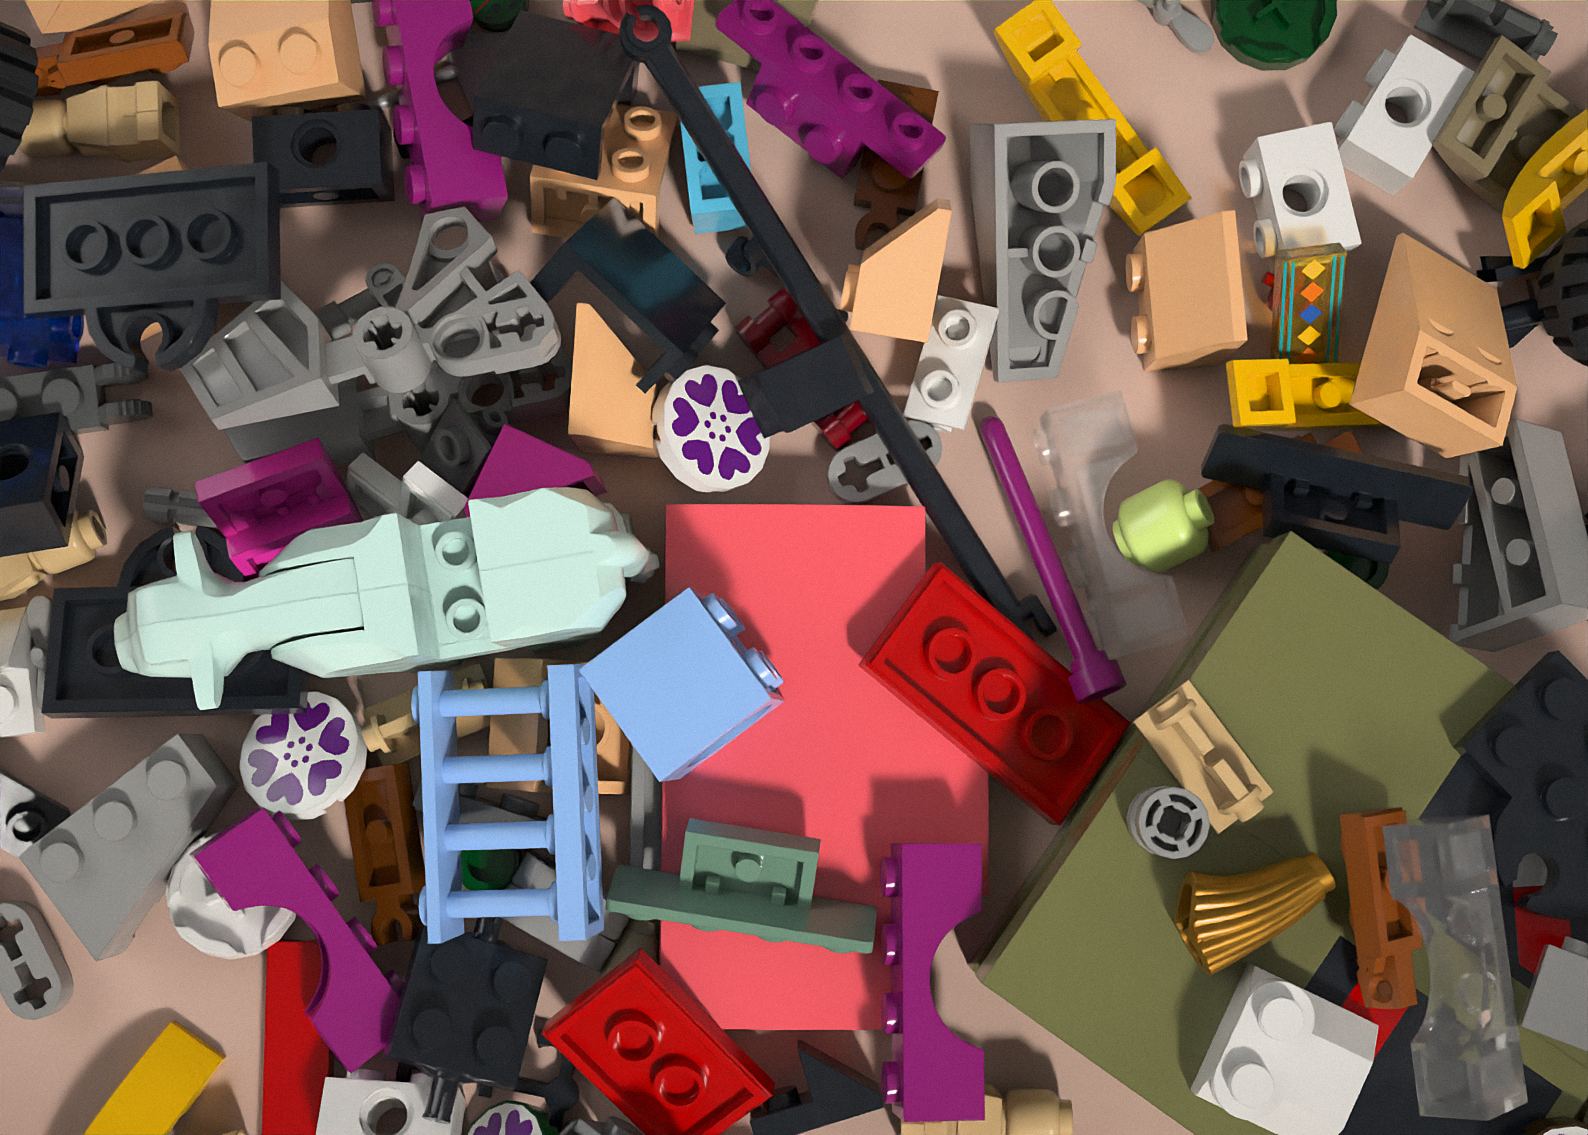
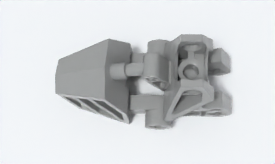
[179,206,573,465]

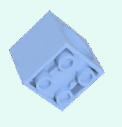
[579,587,785,782]

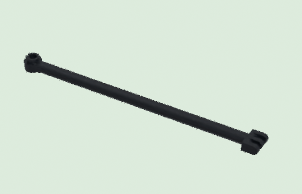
[619,5,1057,641]

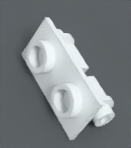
[903,295,999,433]

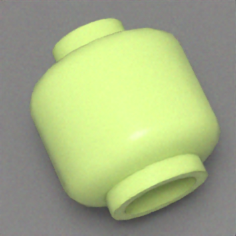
[1113,478,1214,573]

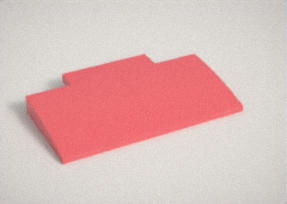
[659,504,989,1030]

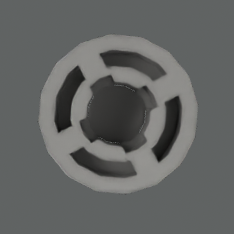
[1126,785,1210,859]

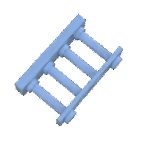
[411,664,604,944]

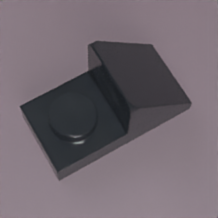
[737,332,874,439]
[749,1040,884,1135]

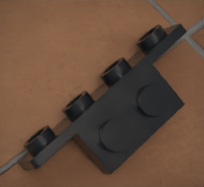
[1201,424,1474,564]

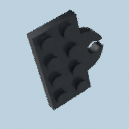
[24,162,281,374]
[41,525,309,719]
[1453,650,1588,920]

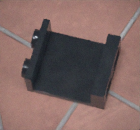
[473,10,642,180]
[530,197,726,394]

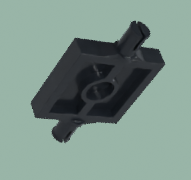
[383,917,548,1124]

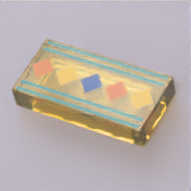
[1270,242,1347,364]

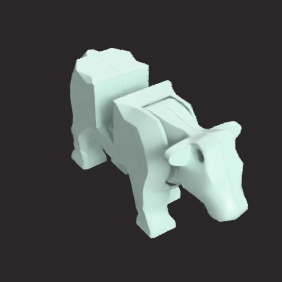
[114,487,660,710]

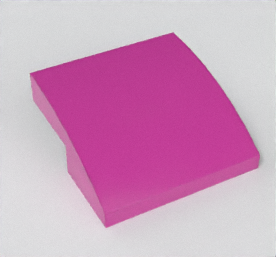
[195,437,364,581]

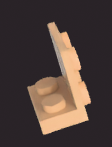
[530,104,677,238]

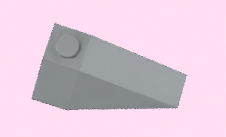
[970,119,1116,382]

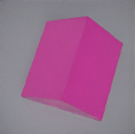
[464,423,607,517]

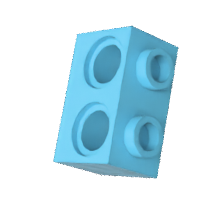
[680,82,751,234]

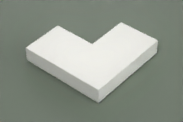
[346,452,468,525]

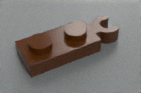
[853,79,939,250]
[344,762,426,946]

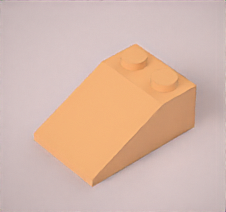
[208,0,367,122]

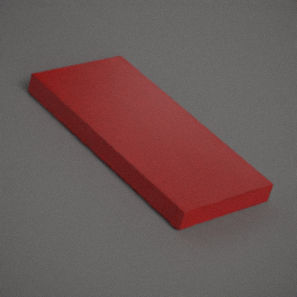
[858,562,1131,826]

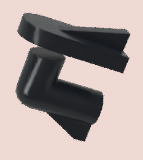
[1476,252,1550,348]

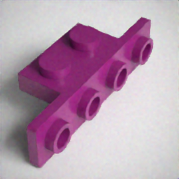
[715,0,946,179]

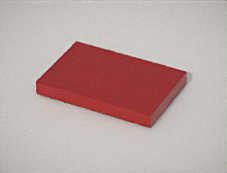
[542,947,775,1135]

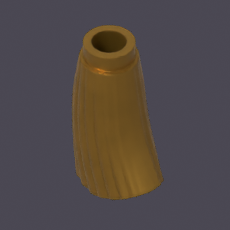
[1174,851,1336,976]

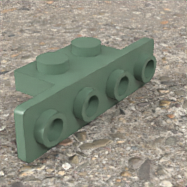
[605,818,877,954]

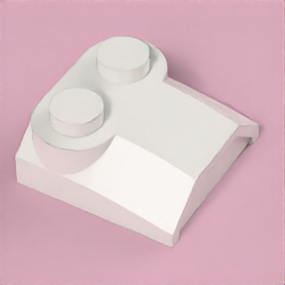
[1190,963,1379,1135]

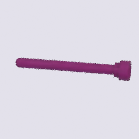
[979,416,1127,704]

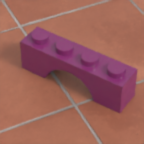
[372,0,508,223]
[189,807,404,1073]
[880,843,985,1122]

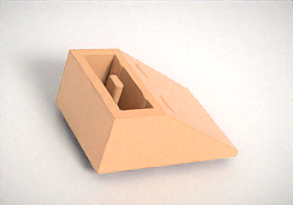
[1350,233,1517,458]

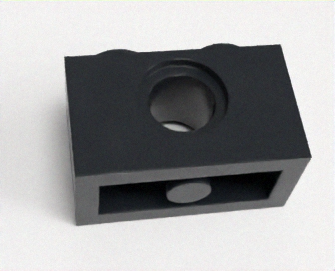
[252,103,395,208]
[0,411,84,557]

